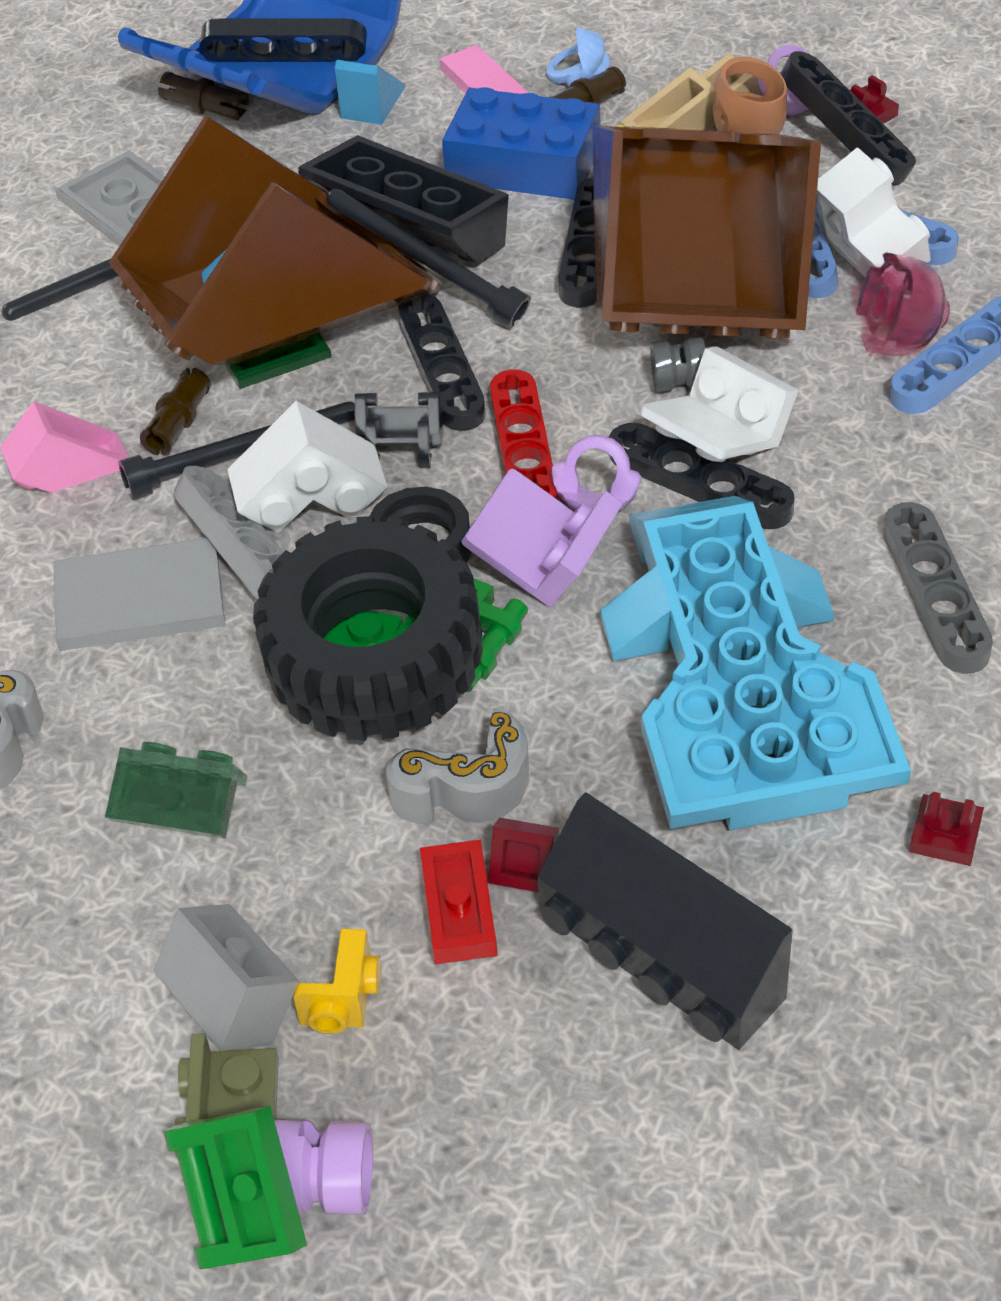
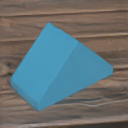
[335,60,406,125]

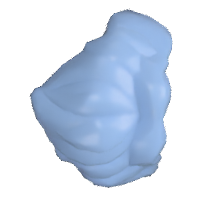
[546,27,611,87]

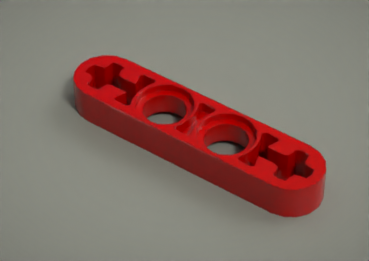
[490,369,558,500]

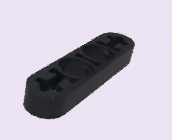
[199,18,367,62]
[780,51,916,186]
[558,177,596,308]
[398,294,486,431]
[609,423,795,529]

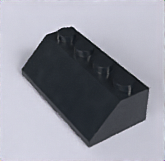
[298,135,509,263]
[538,792,793,1050]

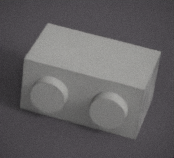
[154,904,299,1051]

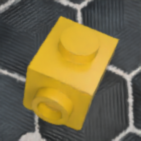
[293,929,382,1034]

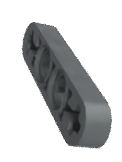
[884,502,993,674]

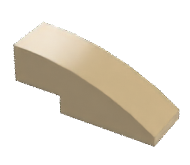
[621,53,761,130]

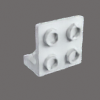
[640,346,799,462]

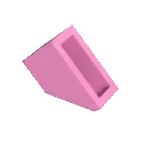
[0,401,129,493]

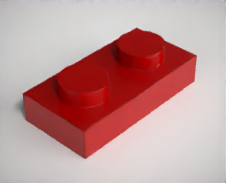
[420,839,498,965]

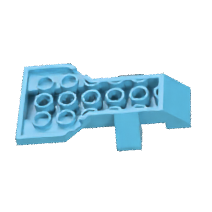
[600,496,911,830]

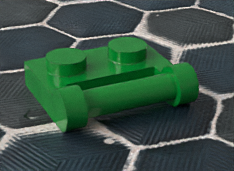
[163,1105,307,1269]

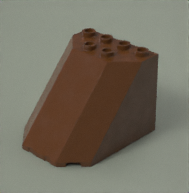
[109,115,443,365]
[592,125,821,338]

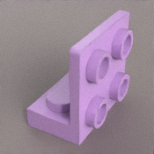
[462,469,623,607]

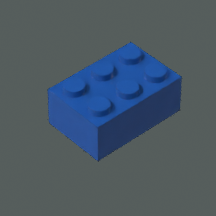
[442,87,601,200]

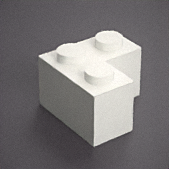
[816,147,931,294]
[227,401,388,533]

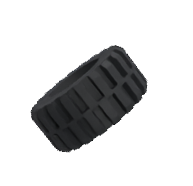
[253,516,483,741]

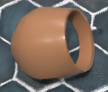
[713,57,788,134]

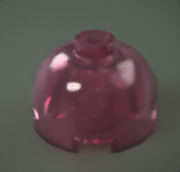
[857,252,950,356]

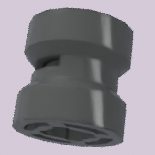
[650,337,705,393]

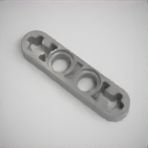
[174,466,283,599]

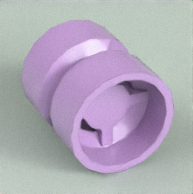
[275,1120,373,1215]

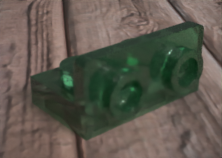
[105,742,248,839]

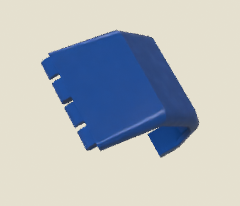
[118,0,402,115]

